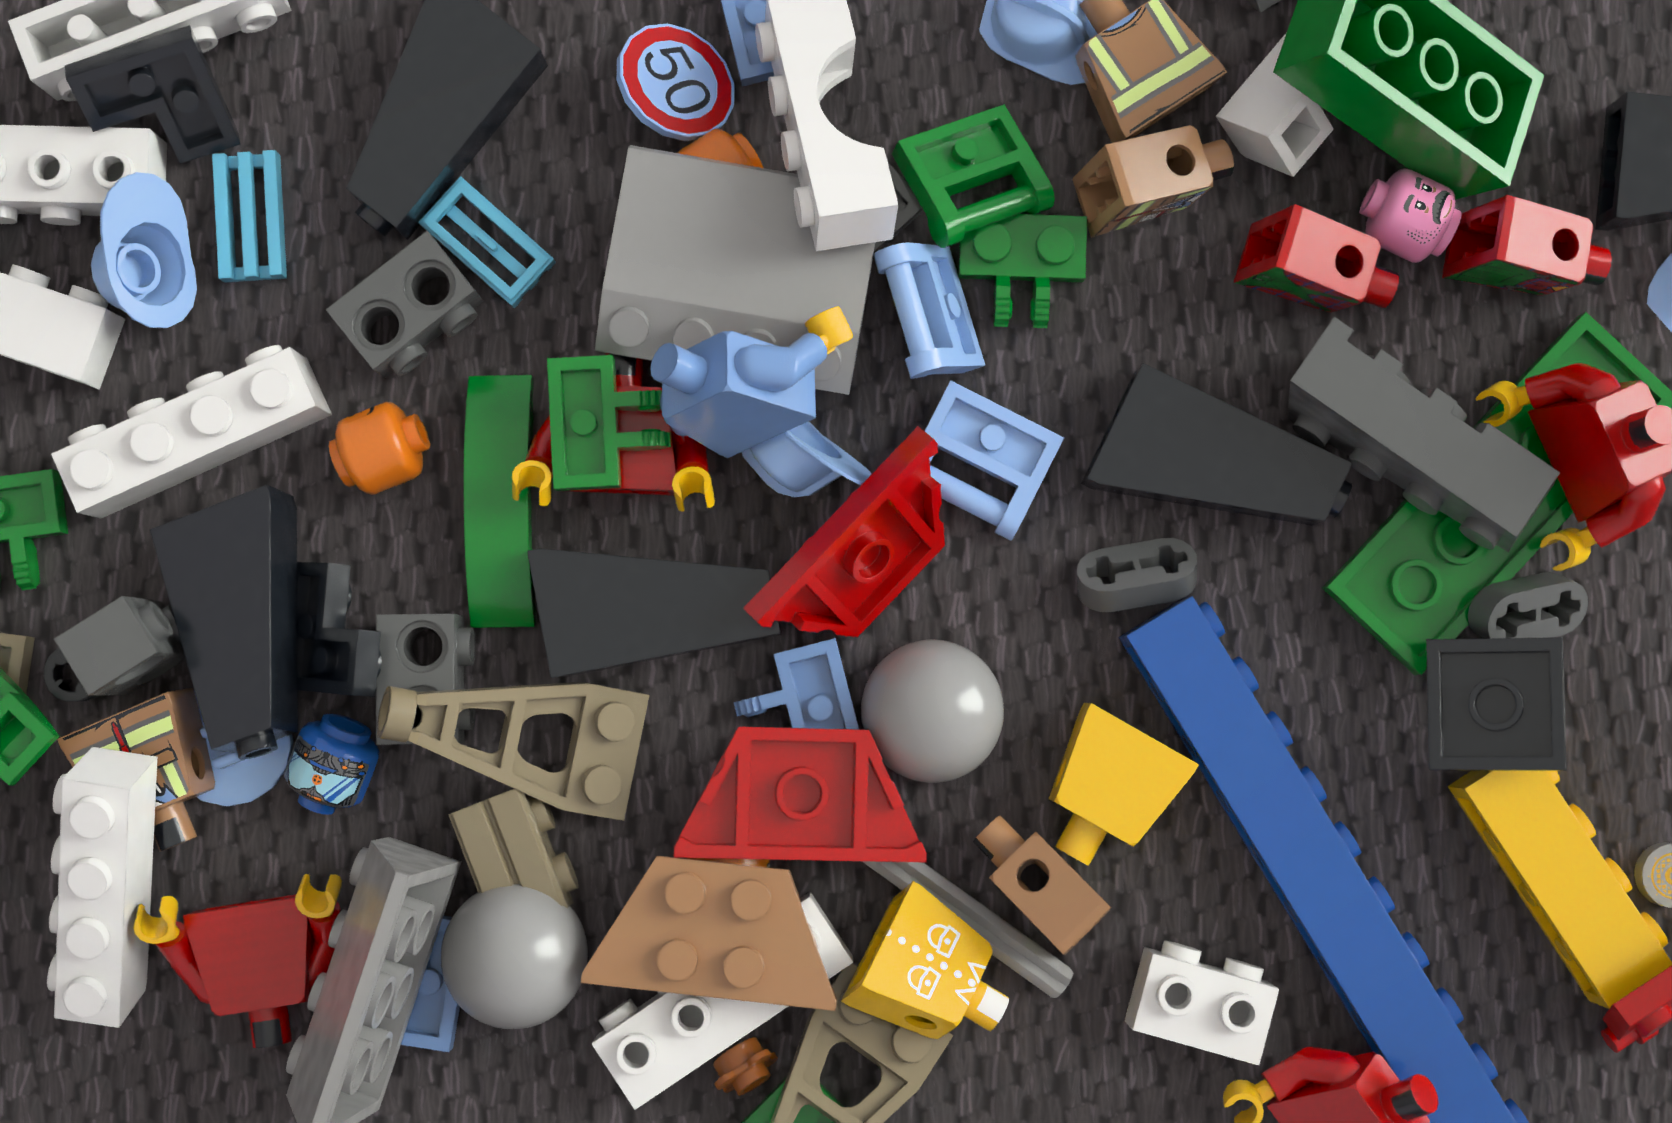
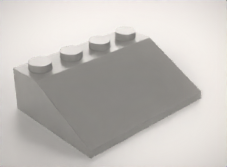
[595,145,876,395]
[286,837,462,1123]

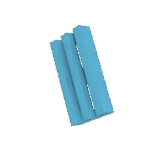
[212,150,287,282]
[418,176,556,308]

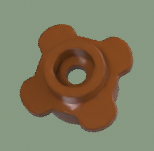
[713,1037,778,1096]

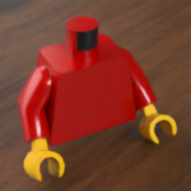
[512,353,715,512]
[1476,363,1672,571]
[134,874,342,1048]
[1223,1046,1439,1123]

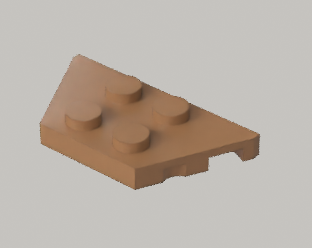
[581,856,837,1011]

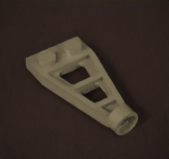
[377,682,649,821]
[770,963,953,1123]

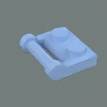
[873,242,985,379]
[925,380,1064,541]

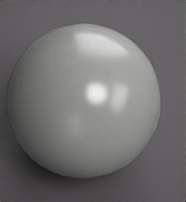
[861,639,1004,783]
[441,884,588,1029]

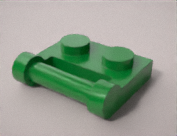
[892,104,1055,248]

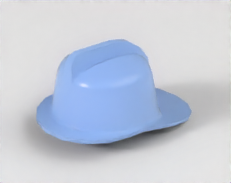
[979,0,1097,85]
[91,172,197,328]
[742,421,872,497]

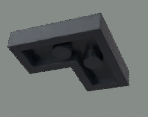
[65,25,241,164]
[297,562,382,697]

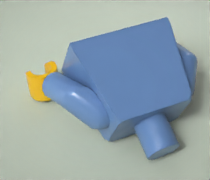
[650,306,853,458]

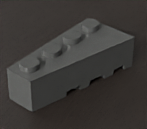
[1287,317,1560,552]

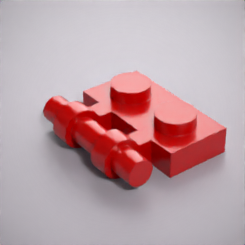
[1601,966,1672,1053]

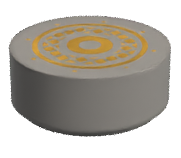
[1634,842,1672,908]

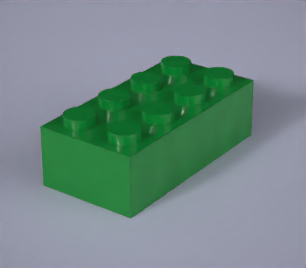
[1273,0,1544,200]

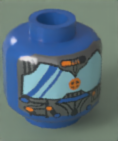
[284,714,380,815]

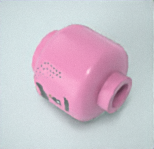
[1359,168,1462,263]

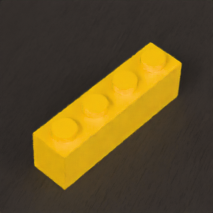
[1448,771,1672,1009]

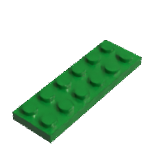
[1322,312,1672,675]

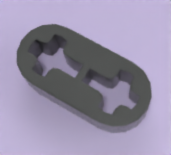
[1077,538,1197,612]
[1468,572,1588,639]

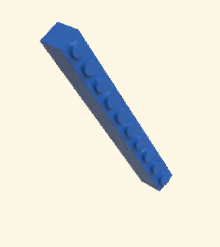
[1118,596,1529,1123]

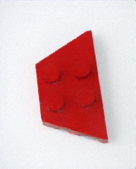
[743,426,945,637]
[673,726,927,863]

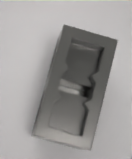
[326,231,484,378]
[54,596,186,695]
[376,614,476,745]

